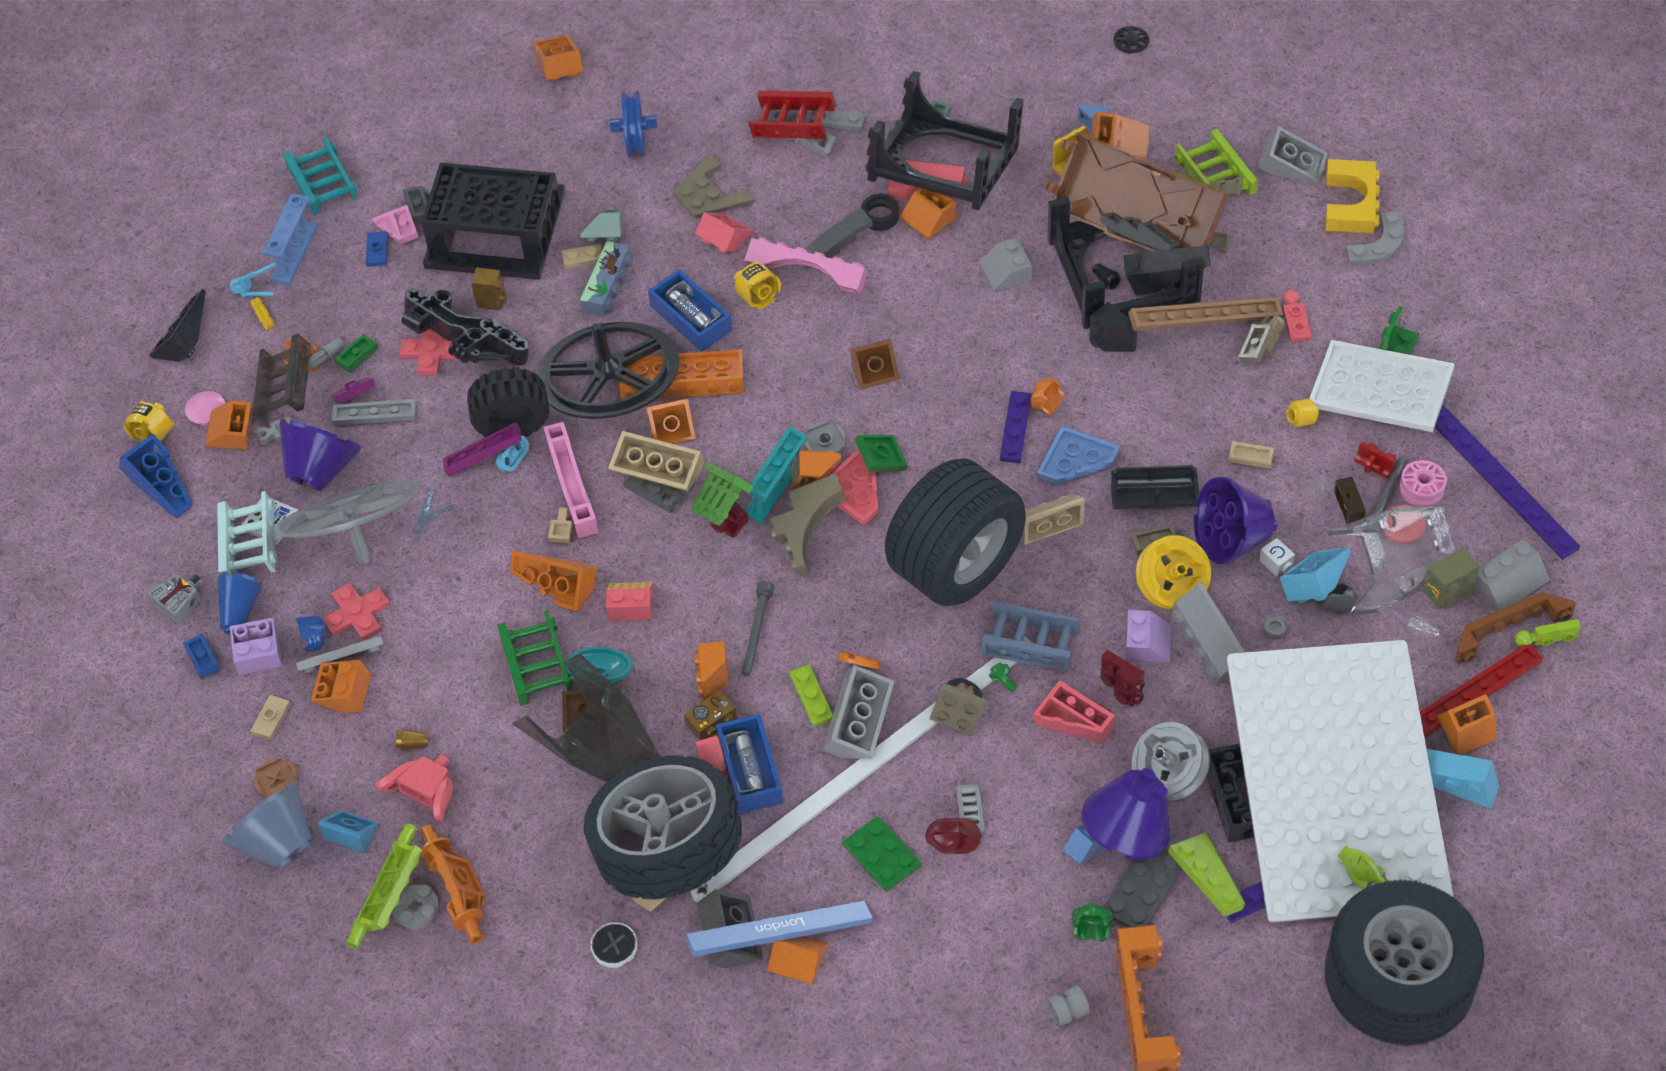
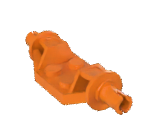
[420,824,486,944]

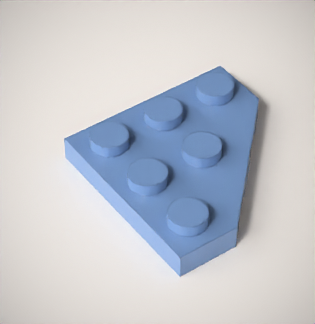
[1037,426,1120,485]

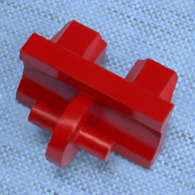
[1354,442,1396,478]

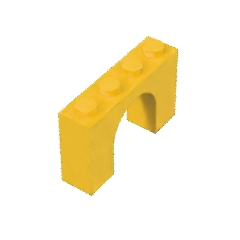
[1325,159,1380,234]

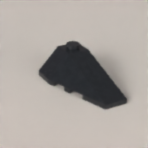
[1123,245,1211,295]
[149,289,206,362]

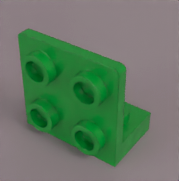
[1379,306,1419,355]

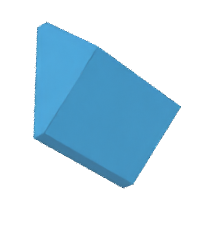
[318,810,381,853]

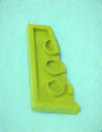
[1168,832,1245,917]

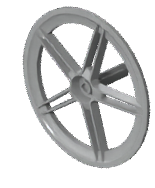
[274,480,420,565]

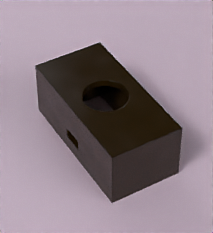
[1334,477,1366,525]

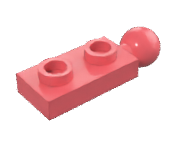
[1283,290,1311,342]

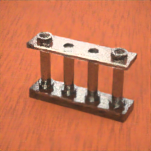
[252,333,311,424]

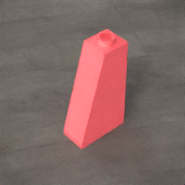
[888,160,968,200]

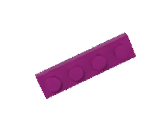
[443,422,522,477]

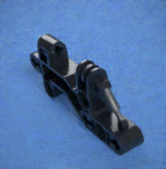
[401,289,529,365]

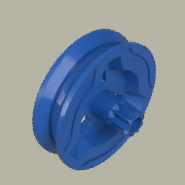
[609,91,657,157]

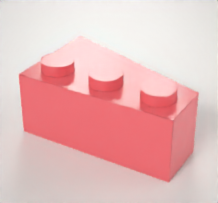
[1033,680,1116,743]

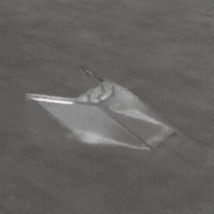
[1327,507,1455,615]

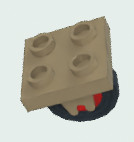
[929,678,986,736]

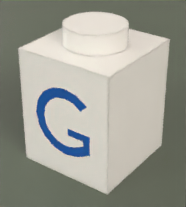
[1259,538,1295,577]

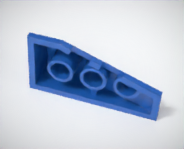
[119,434,193,518]

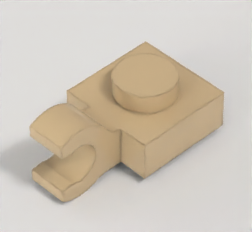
[548,507,573,544]

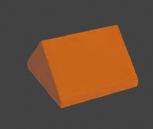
[646,398,696,444]
[767,936,828,985]

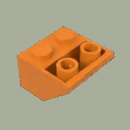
[900,188,957,240]
[205,400,253,450]
[792,449,841,490]
[694,641,729,700]
[311,660,371,712]
[1437,694,1496,755]

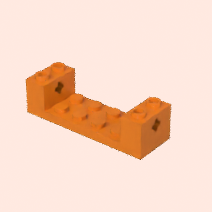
[1116,925,1181,1071]

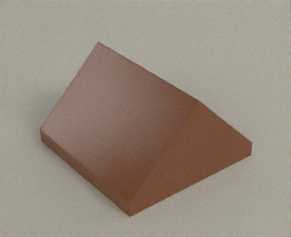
[850,339,900,389]

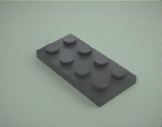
[1103,849,1182,928]

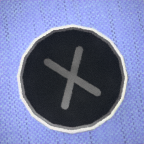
[590,923,638,968]

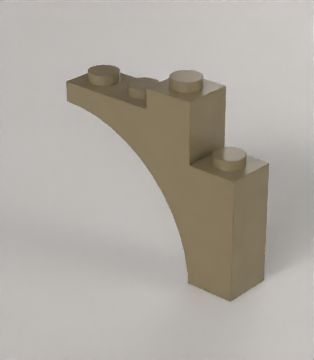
[770,473,847,576]

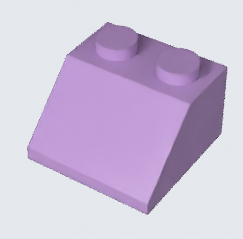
[1125,610,1171,663]

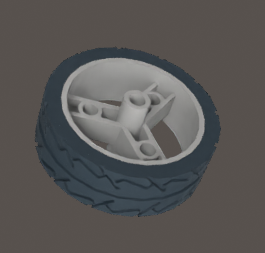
[583,755,742,899]

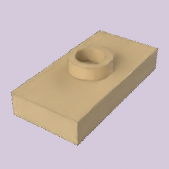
[1228,441,1274,469]
[250,695,291,740]

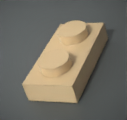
[561,243,602,269]

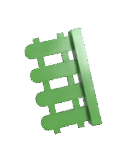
[691,462,753,526]

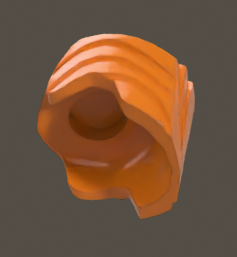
[1031,377,1064,415]

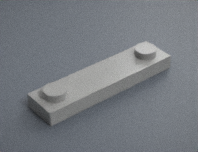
[332,399,417,426]
[296,635,383,674]

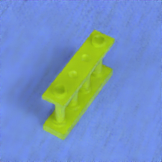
[1174,129,1258,195]

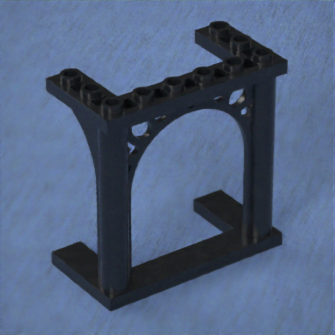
[866,71,1024,211]
[1047,197,1204,329]

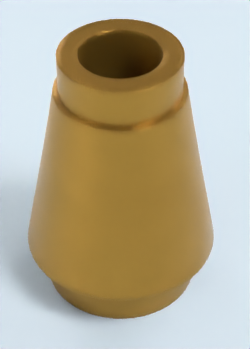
[396,728,428,751]

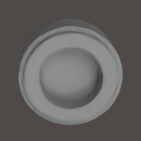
[1264,618,1287,639]

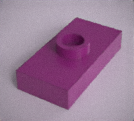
[331,377,375,404]

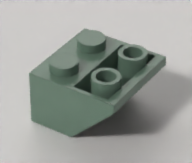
[581,209,625,241]

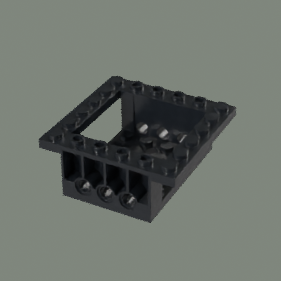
[421,162,565,279]

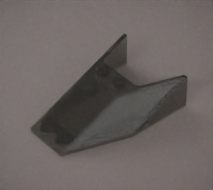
[512,653,660,783]

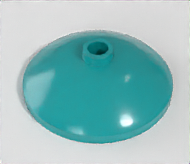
[566,647,633,686]

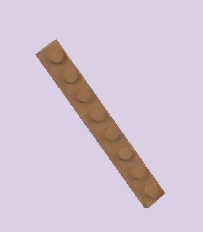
[1128,297,1283,331]

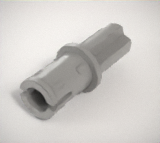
[307,337,344,369]

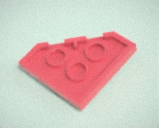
[829,449,878,526]

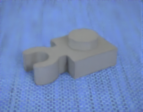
[257,416,291,445]

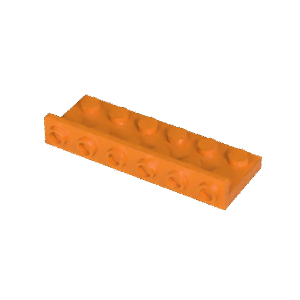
[619,349,744,399]

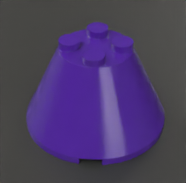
[279,419,361,491]
[1193,477,1278,564]
[1081,768,1170,860]

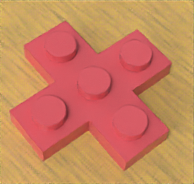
[399,329,457,375]
[322,583,390,641]

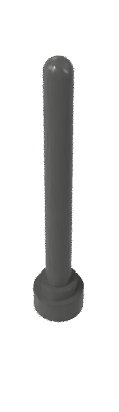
[1361,457,1406,538]
[742,581,774,676]

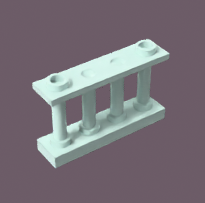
[217,491,278,576]

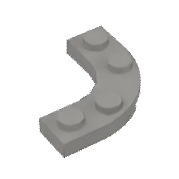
[1346,211,1404,265]

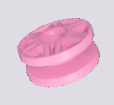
[1399,460,1447,507]

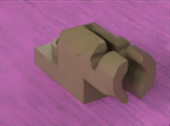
[1238,314,1285,363]

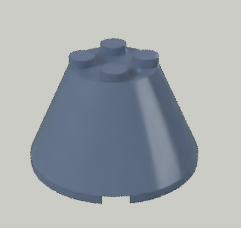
[222,781,312,869]

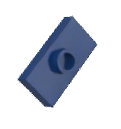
[366,232,388,267]
[183,634,221,679]

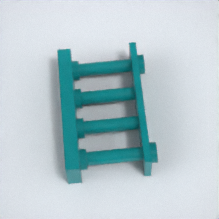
[283,136,358,216]
[745,427,807,524]

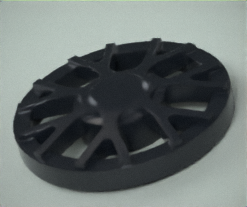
[1113,26,1149,54]

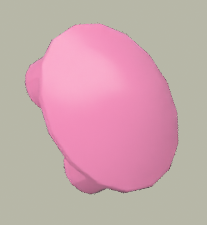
[185,391,225,426]

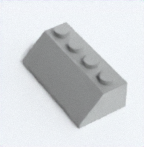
[1172,583,1245,684]
[822,664,894,759]

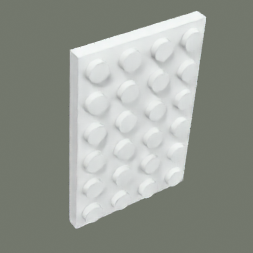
[1310,340,1454,432]

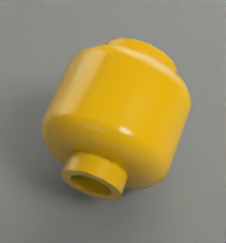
[1286,398,1319,428]

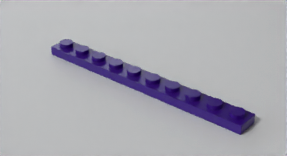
[1435,404,1580,560]

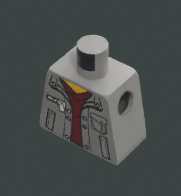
[148,574,204,625]

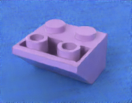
[230,617,282,675]

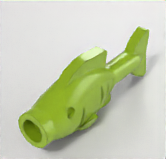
[1337,845,1386,889]

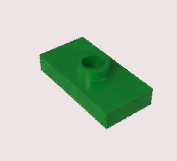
[334,334,379,373]

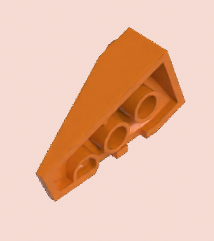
[510,550,597,611]

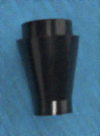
[1092,263,1121,290]

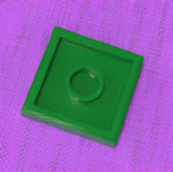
[854,435,908,472]

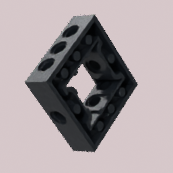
[1206,743,1255,843]

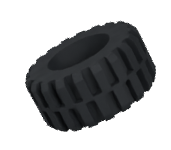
[467,367,550,437]

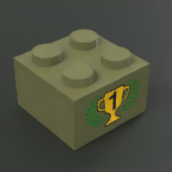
[1423,548,1480,609]

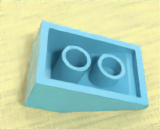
[1279,547,1351,603]

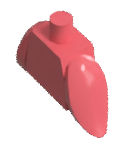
[374,754,454,822]

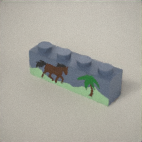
[580,240,633,317]

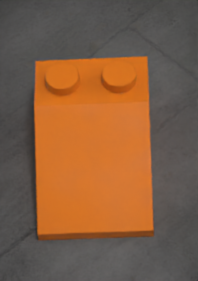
[532,35,583,81]

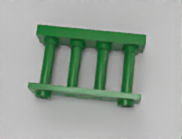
[497,610,574,706]

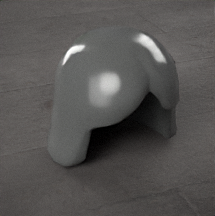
[1317,583,1356,614]

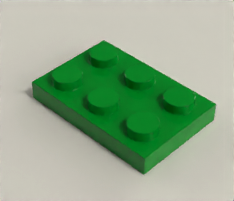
[842,816,922,892]

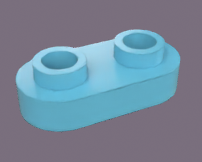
[496,435,529,472]

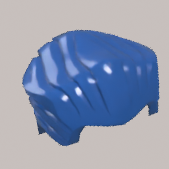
[296,616,326,652]

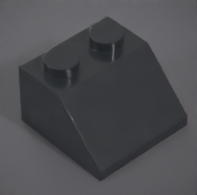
[1089,302,1137,352]

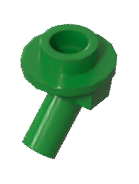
[989,663,1017,692]

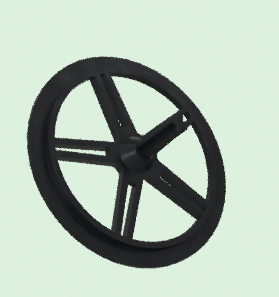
[537,322,679,419]

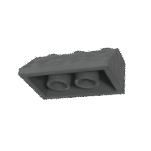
[697,889,763,968]

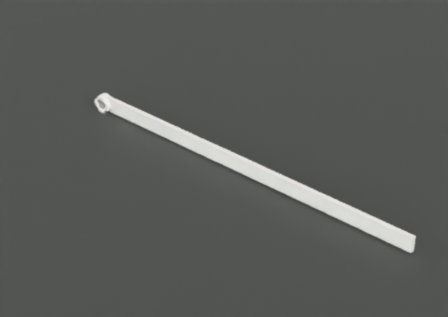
[691,635,1033,902]

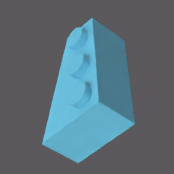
[1426,749,1500,809]

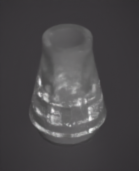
[1406,615,1441,640]

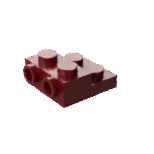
[1100,650,1145,707]

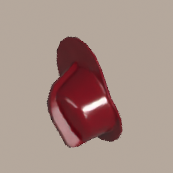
[925,818,981,854]

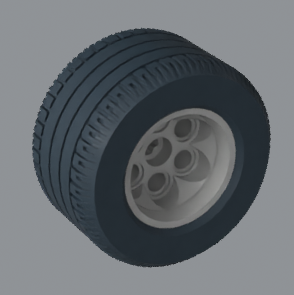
[885,458,1026,606]
[1325,879,1484,1045]

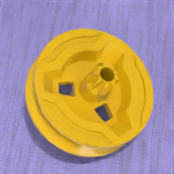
[1136,535,1211,610]

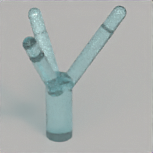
[413,489,456,533]

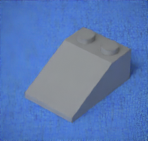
[1258,126,1328,184]

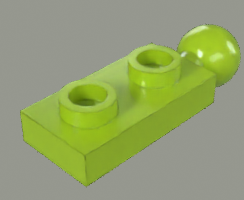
[1515,619,1581,647]

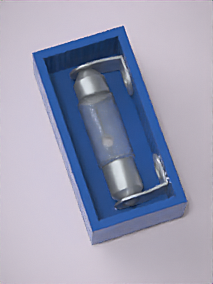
[648,269,733,352]
[716,714,783,814]

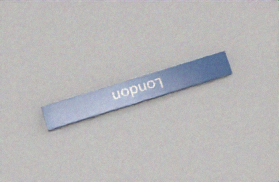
[686,901,872,957]

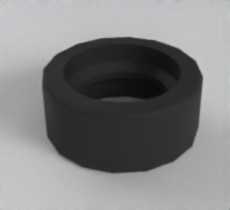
[861,193,899,231]

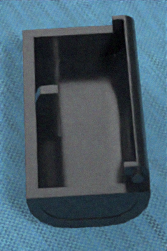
[1111,465,1199,510]

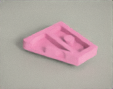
[372,205,419,244]

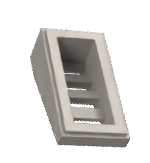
[956,784,985,832]

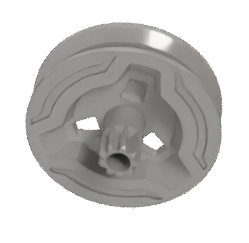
[1132,722,1210,801]

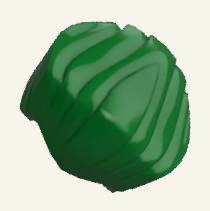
[1072,903,1113,942]

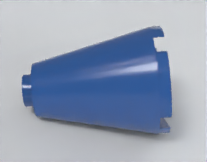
[218,573,262,635]

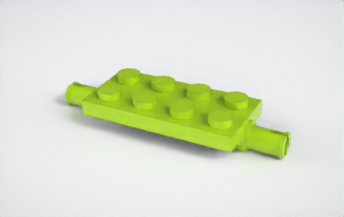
[345,823,422,949]

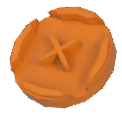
[836,651,881,669]

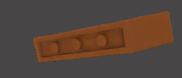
[1455,592,1576,664]

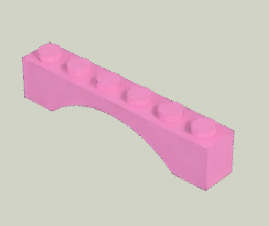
[744,237,868,295]
[543,422,599,539]

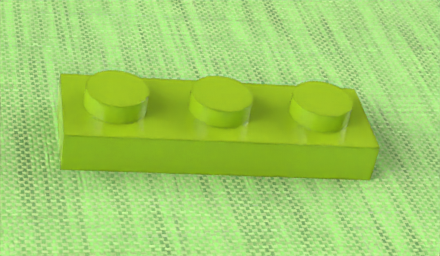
[789,664,833,728]

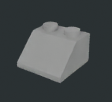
[980,237,1032,292]

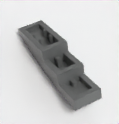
[802,208,873,270]
[1099,212,1181,250]

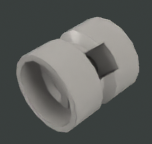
[1046,985,1090,1027]

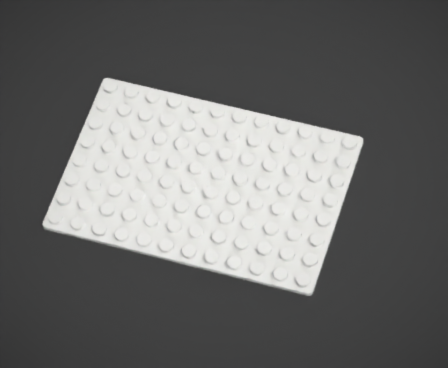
[1226,640,1453,922]

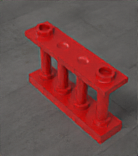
[748,90,836,139]

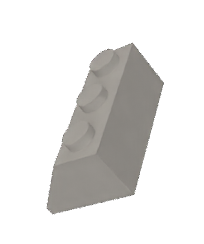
[1474,539,1550,611]

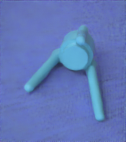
[230,262,277,297]

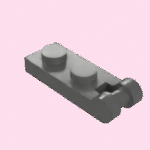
[623,476,683,513]

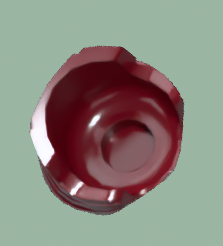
[710,501,749,538]

